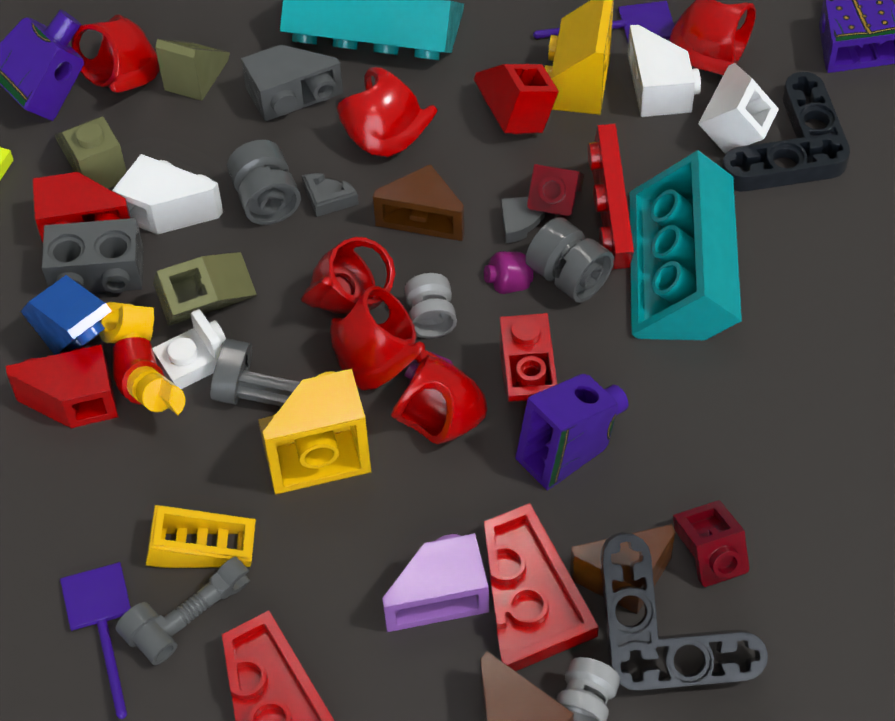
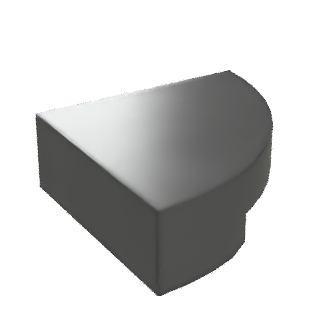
[302,173,359,217]
[501,197,546,243]

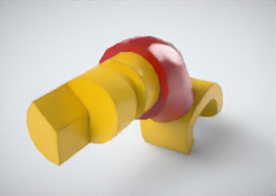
[99,302,185,415]

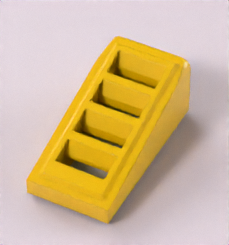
[146,505,256,568]

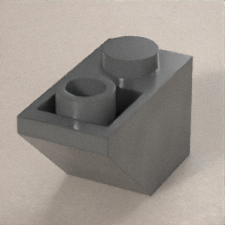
[241,44,343,121]

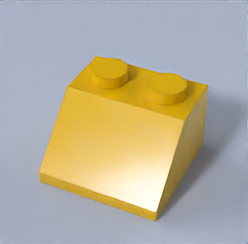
[545,0,614,115]

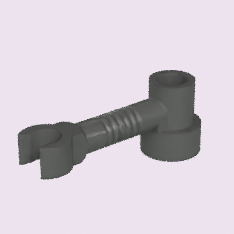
[116,557,251,665]

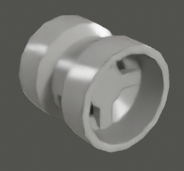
[404,273,457,339]
[556,657,621,721]

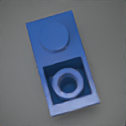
[20,275,111,355]

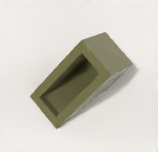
[55,116,127,188]

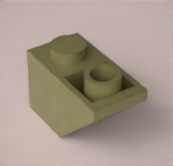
[153,252,257,326]

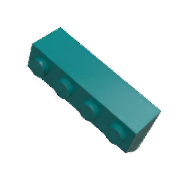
[280,0,464,60]
[629,150,742,340]

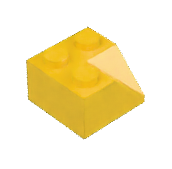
[258,369,371,495]

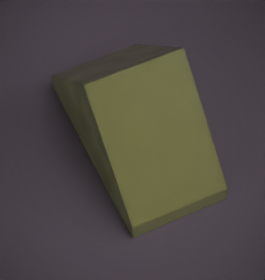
[155,39,230,101]

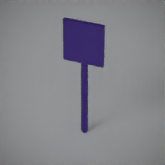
[533,0,674,43]
[60,562,131,719]

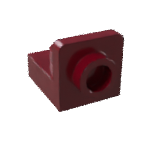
[527,164,584,216]
[673,500,750,587]

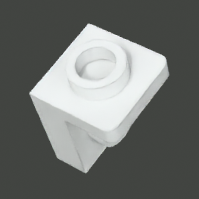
[152,309,226,389]

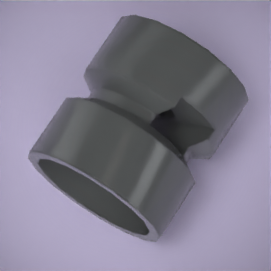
[227,140,301,225]
[526,217,614,303]

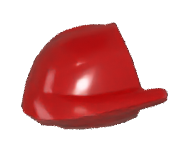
[670,0,756,75]
[71,14,160,92]
[337,67,438,157]
[300,237,396,315]
[330,286,425,390]
[391,349,488,445]

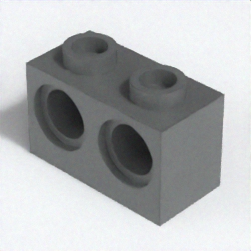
[42,218,144,293]

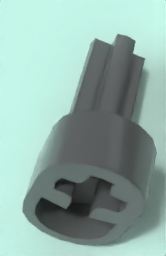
[210,338,300,407]

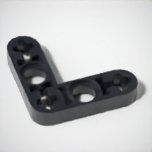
[722,72,850,191]
[600,532,768,690]

